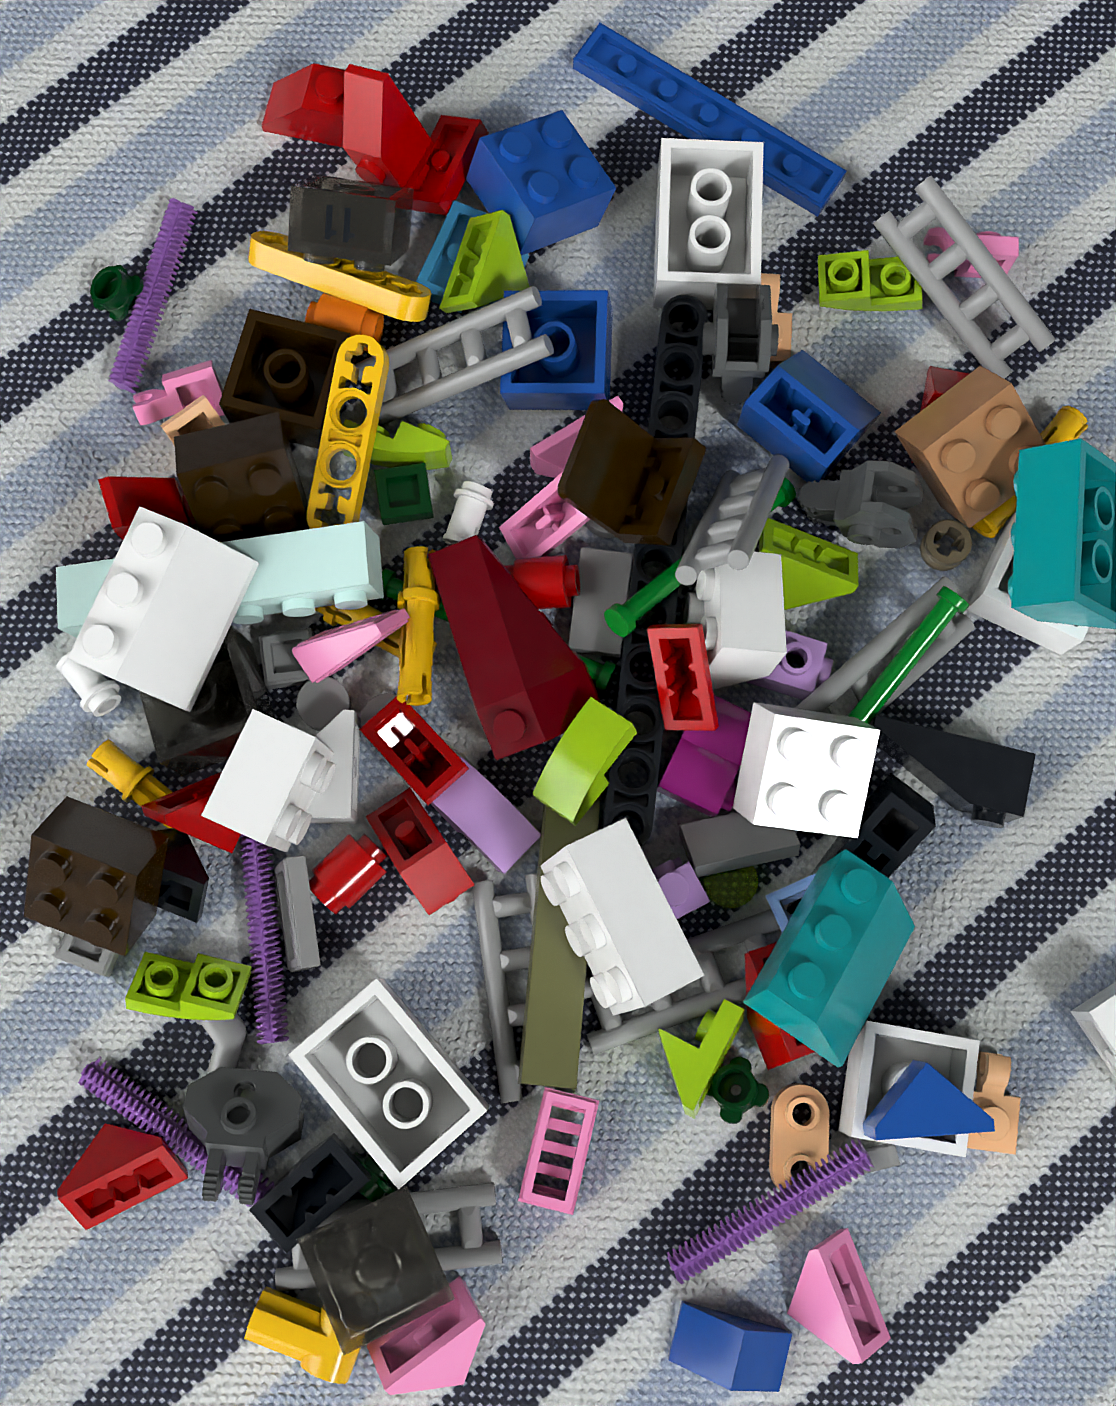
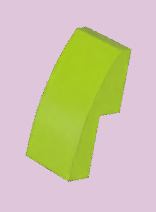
[818,250,923,311]
[342,419,453,470]
[533,697,637,826]
[125,951,252,1020]

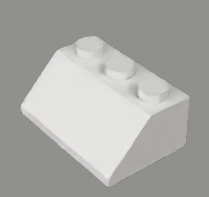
[67,506,259,712]

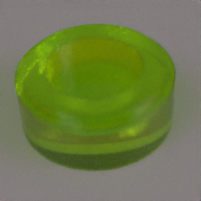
[702,866,758,909]

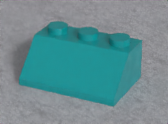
[1008,438,1116,629]
[743,849,915,1067]

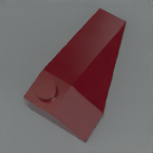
[428,535,602,760]

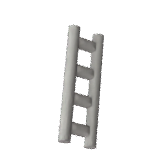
[873,176,1056,379]
[355,286,554,426]
[675,455,789,585]
[795,576,975,716]
[472,873,577,1103]
[584,909,779,1055]
[275,1182,503,1292]

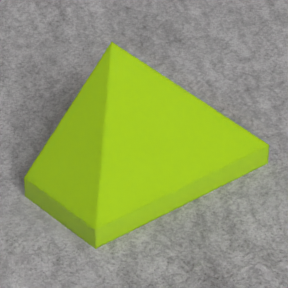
[439,210,530,313]
[759,518,859,610]

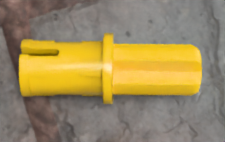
[86,739,172,828]

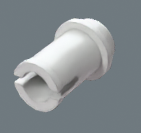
[442,481,494,545]
[57,651,121,717]

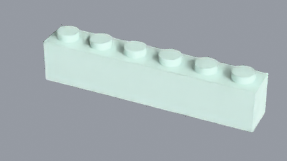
[56,521,384,638]

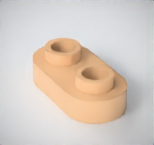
[769,1083,830,1190]

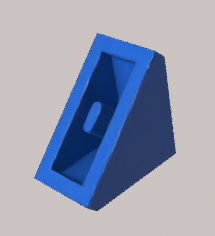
[863,1060,995,1141]
[668,1301,792,1392]

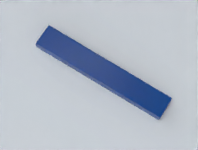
[573,23,847,217]

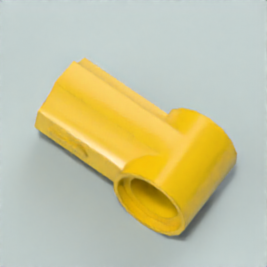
[244,1286,369,1384]

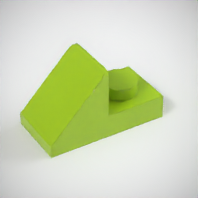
[658,999,744,1119]

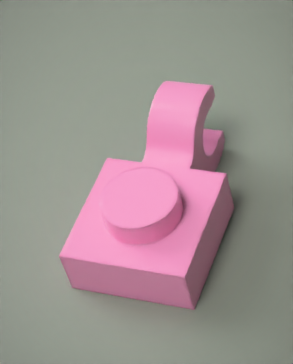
[924,227,1019,278]
[132,360,225,425]

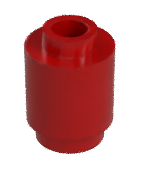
[504,555,581,610]
[309,833,387,914]

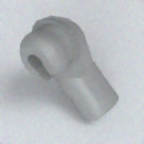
[195,1013,246,1073]

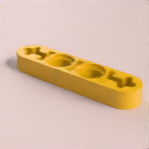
[248,231,431,322]
[307,335,389,529]

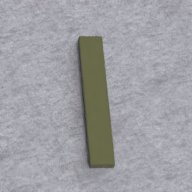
[518,754,601,1089]

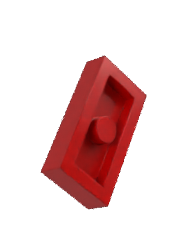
[400,115,489,216]

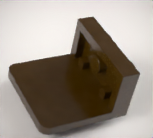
[558,399,707,545]

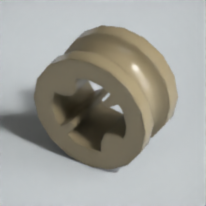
[919,519,972,571]

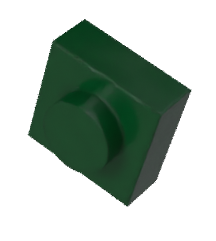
[374,463,434,525]

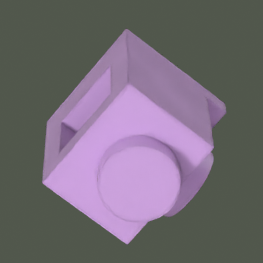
[747,630,833,700]
[652,857,710,919]

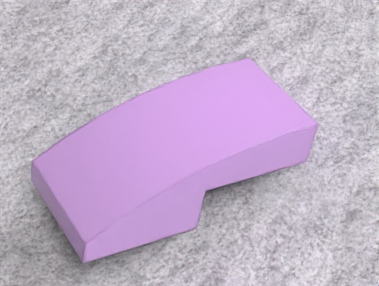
[431,756,541,874]

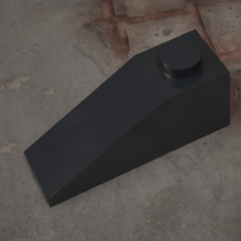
[869,715,1036,828]
[786,773,936,914]

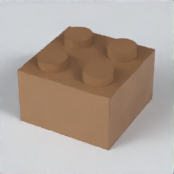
[894,365,1046,529]

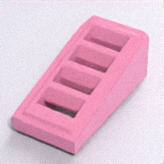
[292,608,410,683]
[518,1087,599,1215]

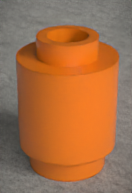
[305,293,384,355]

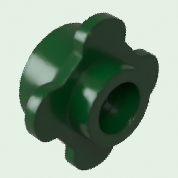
[90,265,144,321]
[707,1057,769,1124]
[353,1151,397,1204]

